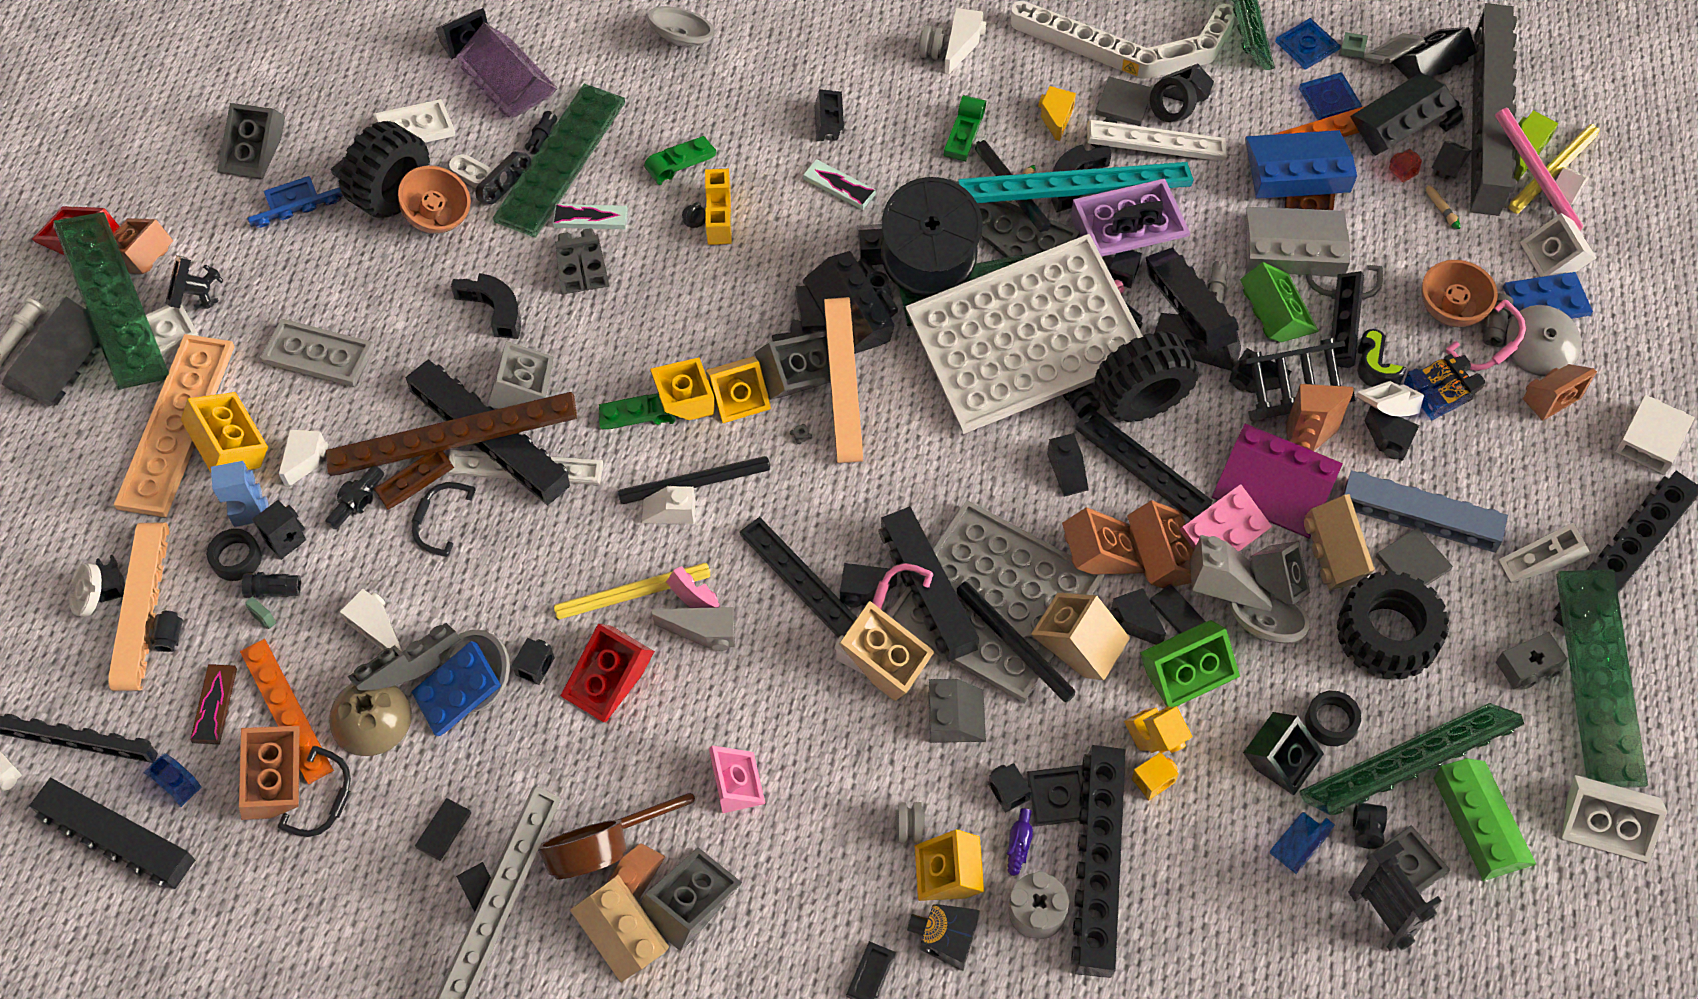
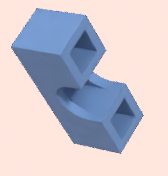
[211,461,269,527]

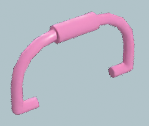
[1446,299,1526,371]
[872,563,933,609]

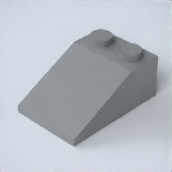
[487,341,554,409]
[1190,535,1272,612]

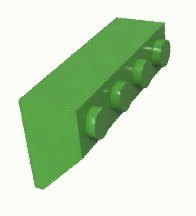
[1433,758,1536,881]

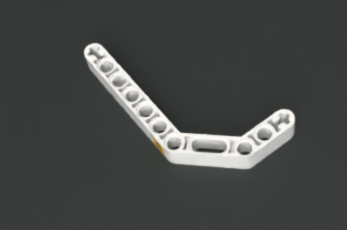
[1010,1,1236,79]

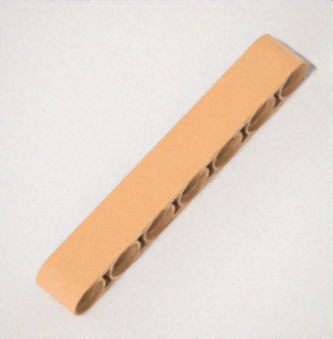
[824,297,863,463]
[108,522,170,691]

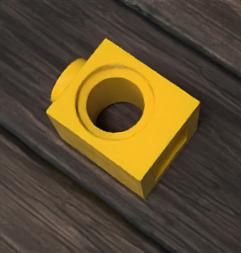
[1131,752,1179,800]

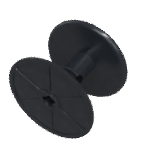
[880,177,983,297]

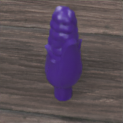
[1006,808,1033,876]

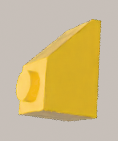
[1038,86,1076,141]

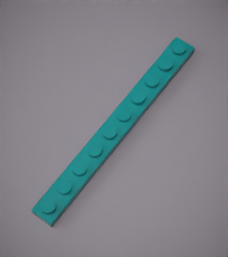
[957,162,1194,203]

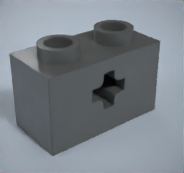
[1496,632,1568,689]

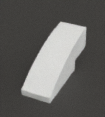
[1356,381,1424,417]

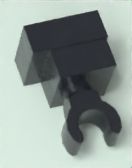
[96,555,125,603]

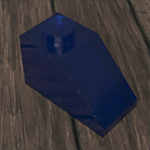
[143,753,202,807]

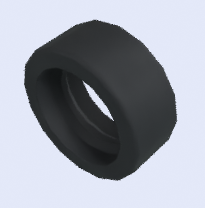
[1149,76,1197,122]
[206,528,262,581]
[1305,690,1362,747]

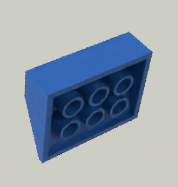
[1245,130,1357,199]

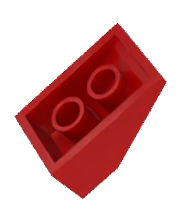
[32,206,120,263]
[560,623,655,723]

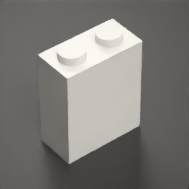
[1615,395,1695,475]

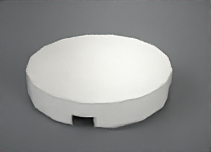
[69,563,101,617]

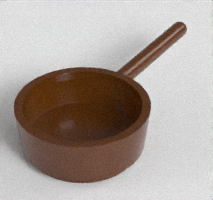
[538,793,695,880]

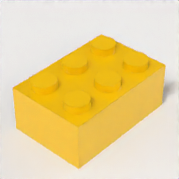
[181,392,268,472]

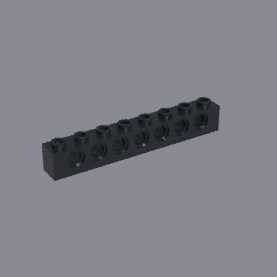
[1553,470,1698,640]
[1071,745,1126,978]

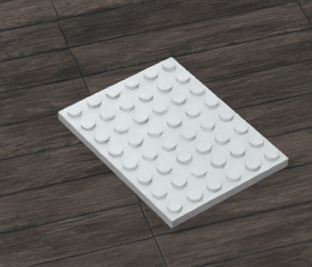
[905,234,1143,434]

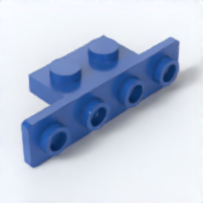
[247,176,343,228]

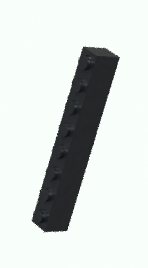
[405,359,570,506]

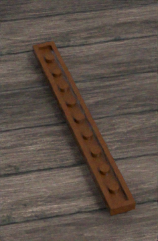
[326,392,577,476]

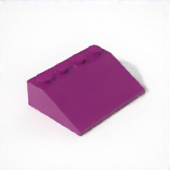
[1211,423,1343,539]

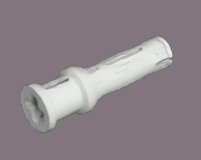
[0,298,46,368]

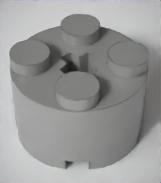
[1008,871,1070,939]

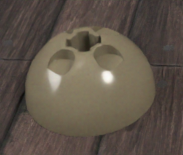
[329,683,412,756]

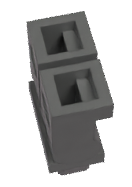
[555,228,609,295]

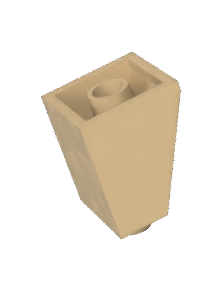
[1031,593,1130,680]

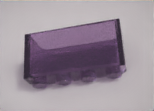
[456,22,558,118]

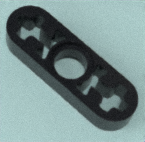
[475,151,531,204]

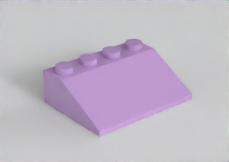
[1071,179,1190,257]

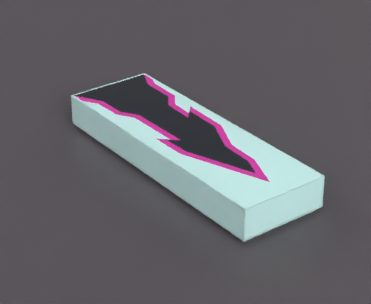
[803,159,876,210]
[553,204,628,230]

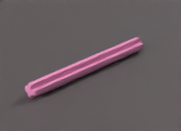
[1495,107,1583,230]

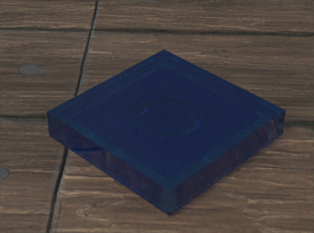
[1275,18,1341,70]
[1299,72,1362,120]

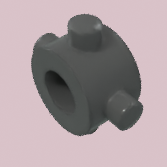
[790,424,812,445]

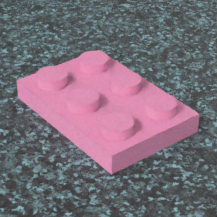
[1179,484,1272,551]

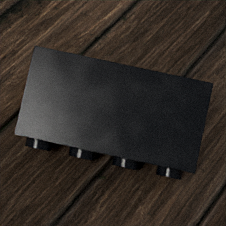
[2,296,110,406]

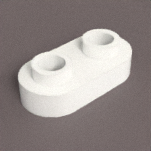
[449,154,492,188]

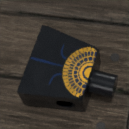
[907,904,980,971]

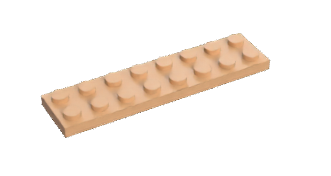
[114,334,235,518]

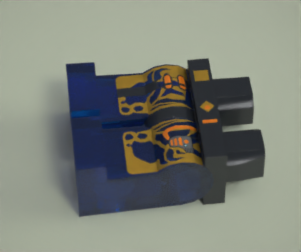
[1404,354,1485,421]

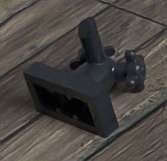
[165,255,223,309]

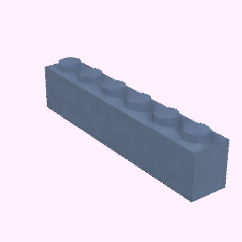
[1343,470,1508,553]

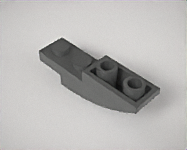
[348,623,461,690]

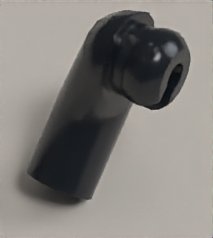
[1439,99,1463,132]

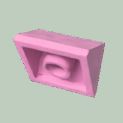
[709,746,765,814]

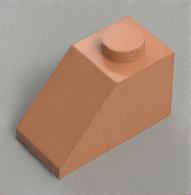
[607,843,665,901]

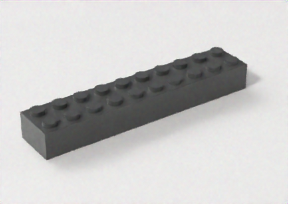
[1470,3,1517,216]

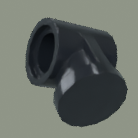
[1352,802,1387,849]

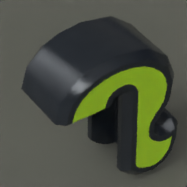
[1357,329,1407,387]

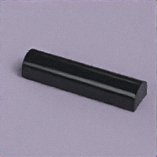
[1331,271,1364,368]

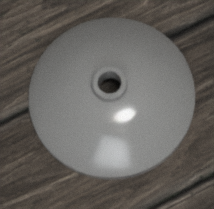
[647,6,715,46]
[1505,305,1582,376]
[1230,592,1310,643]
[437,630,510,712]

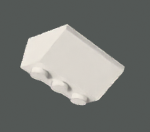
[1562,775,1667,863]

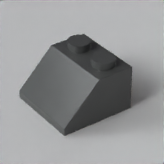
[1250,541,1311,605]
[928,679,986,743]

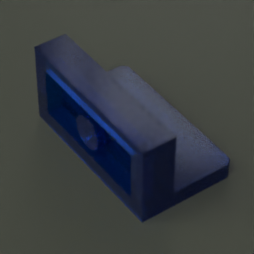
[1270,812,1335,875]

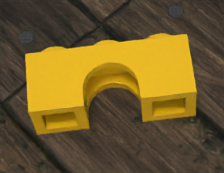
[705,168,732,245]
[1124,706,1193,753]

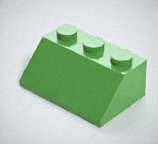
[1240,262,1319,343]
[1140,620,1240,707]

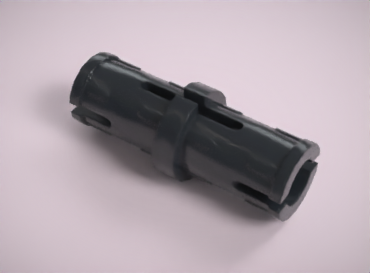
[525,111,557,154]

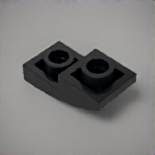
[1112,201,1163,233]

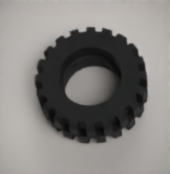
[338,121,430,218]
[1095,331,1199,422]
[1337,571,1449,680]

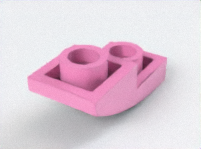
[666,566,720,608]

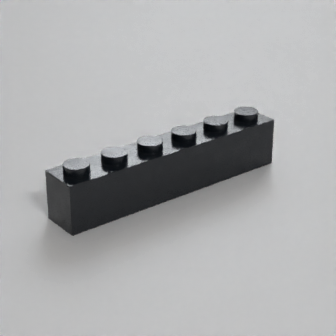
[1146,247,1239,352]
[878,506,979,662]
[29,777,196,889]

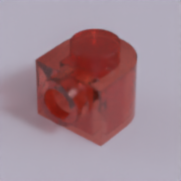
[1389,148,1422,183]

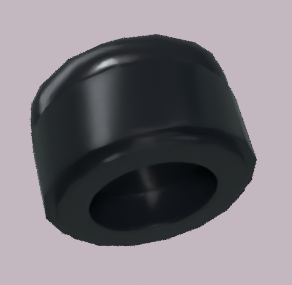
[682,202,706,228]

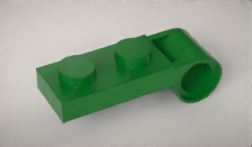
[943,95,986,162]
[644,136,716,185]
[599,393,676,430]

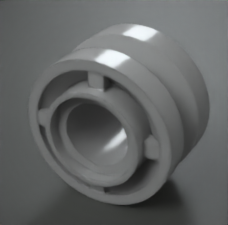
[918,25,945,60]
[895,802,925,843]

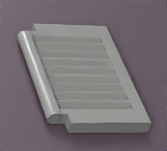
[1362,33,1425,64]

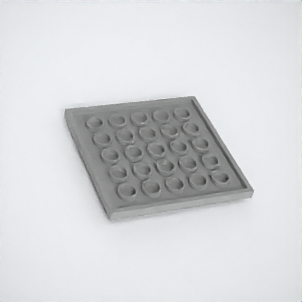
[888,500,1105,703]

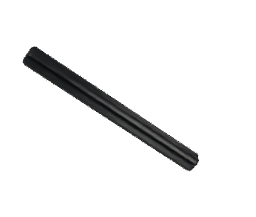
[975,140,1051,232]
[618,456,770,504]
[956,581,1076,702]

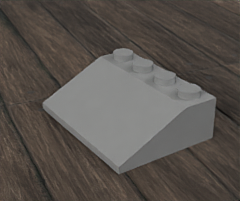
[1246,207,1350,277]

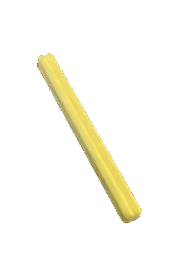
[1508,124,1600,214]
[554,563,710,619]

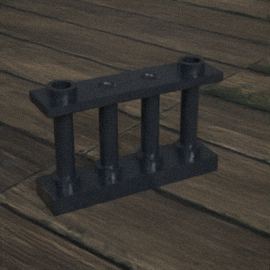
[1239,338,1356,421]
[1348,839,1442,951]

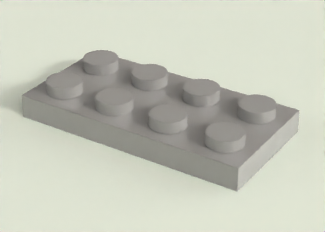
[260,318,375,387]

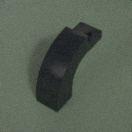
[1051,144,1112,213]
[451,273,522,339]

